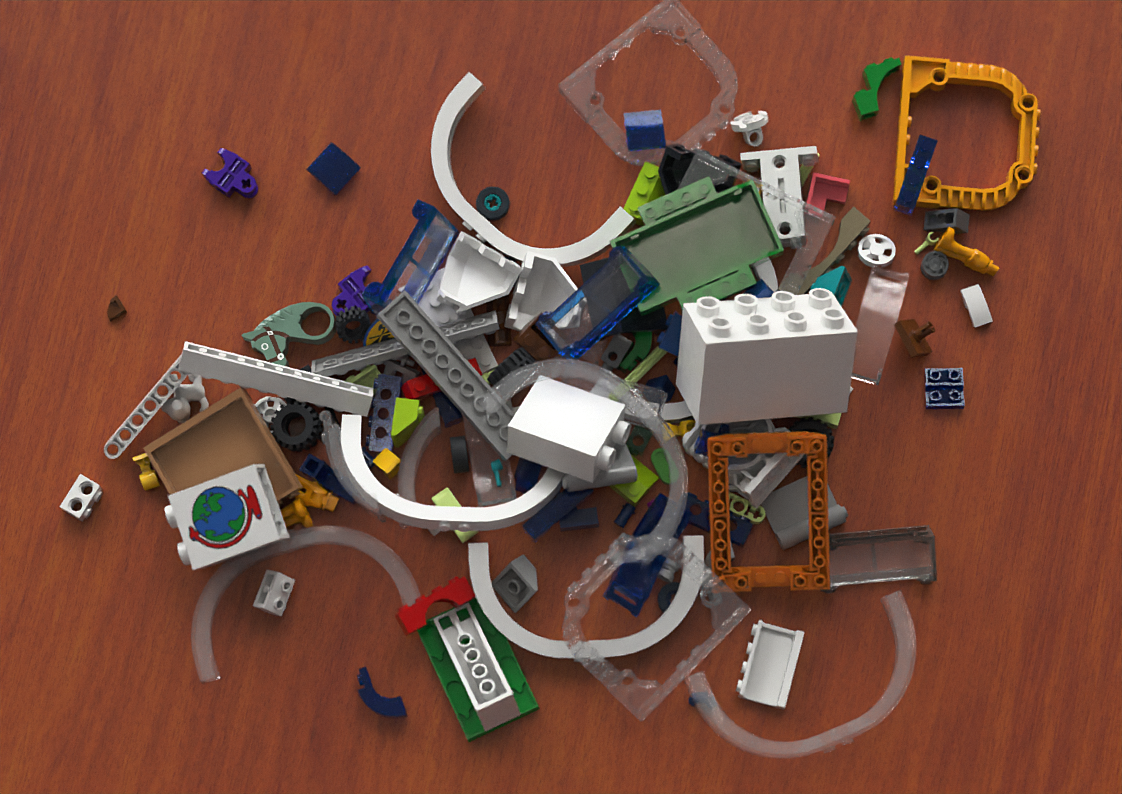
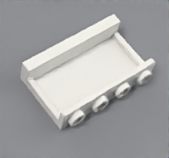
[736,620,804,710]

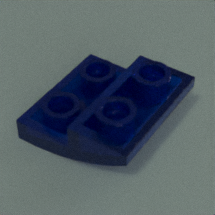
[623,110,666,152]
[306,142,361,195]
[924,368,965,409]

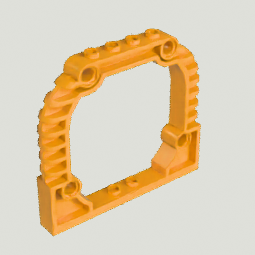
[893,55,1040,211]

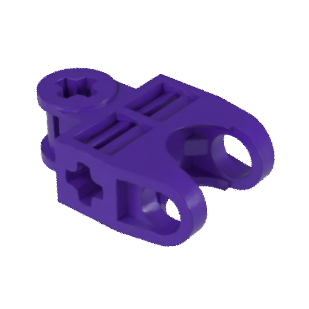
[202,148,258,198]
[332,266,388,316]

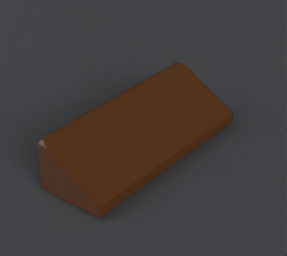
[486,294,512,347]

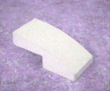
[960,284,993,327]

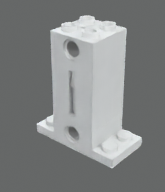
[740,146,819,249]

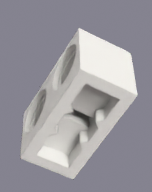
[60,474,103,521]

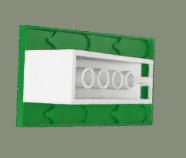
[417,597,539,742]

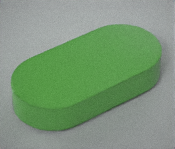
[651,448,679,485]

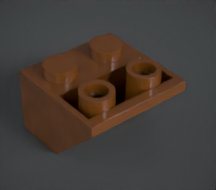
[512,312,569,367]

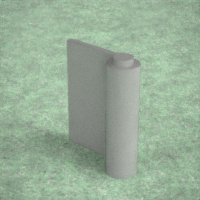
[562,443,637,492]
[761,476,848,550]

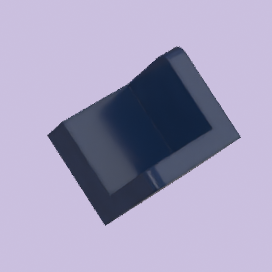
[642,374,676,403]

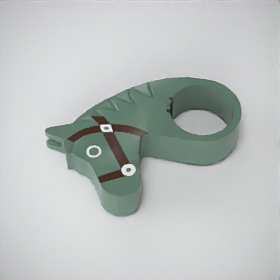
[241,302,336,367]

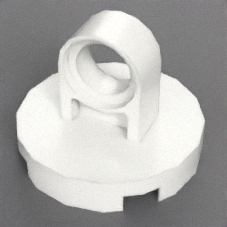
[730,111,769,146]

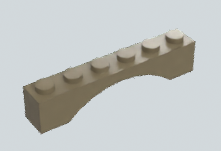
[778,207,871,295]

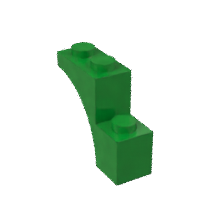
[852,57,902,121]

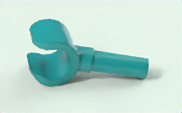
[491,459,504,487]

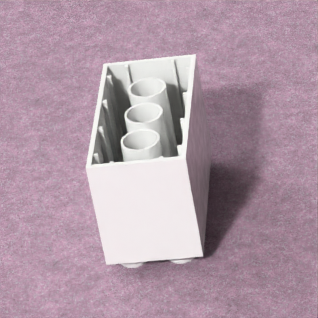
[676,288,857,425]

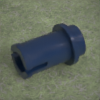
[613,502,636,528]

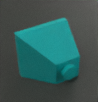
[810,266,852,307]

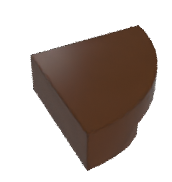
[107,295,127,322]

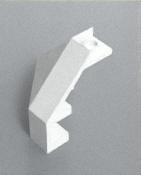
[437,231,522,313]
[504,251,587,331]

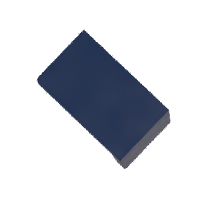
[556,490,599,532]

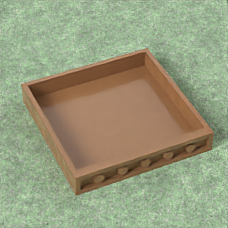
[143,388,303,506]

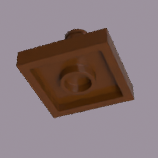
[894,319,935,358]

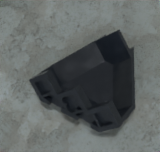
[658,144,742,195]

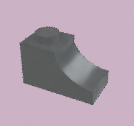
[924,208,970,234]

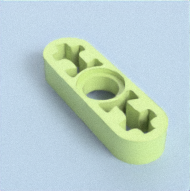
[729,492,766,524]

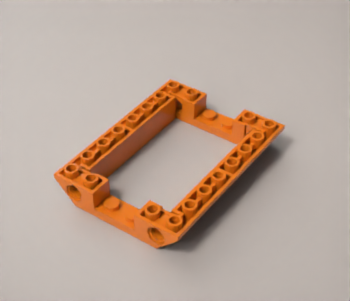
[707,431,830,592]

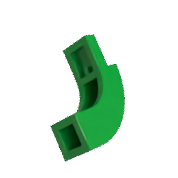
[619,332,652,374]

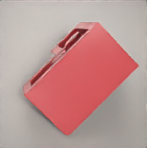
[804,172,850,218]

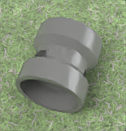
[655,557,681,583]

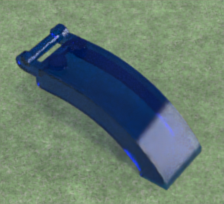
[603,493,692,617]

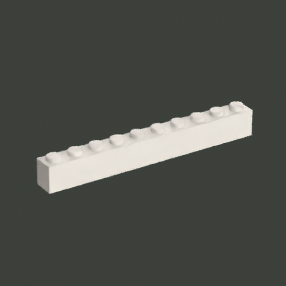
[178,341,373,417]

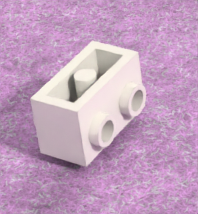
[253,570,295,616]

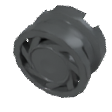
[920,251,949,280]

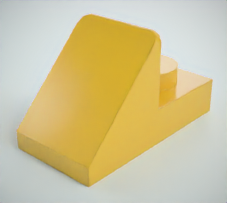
[373,448,403,480]

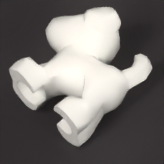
[161,374,209,423]

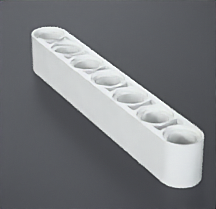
[104,354,188,459]

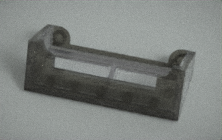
[820,525,937,593]

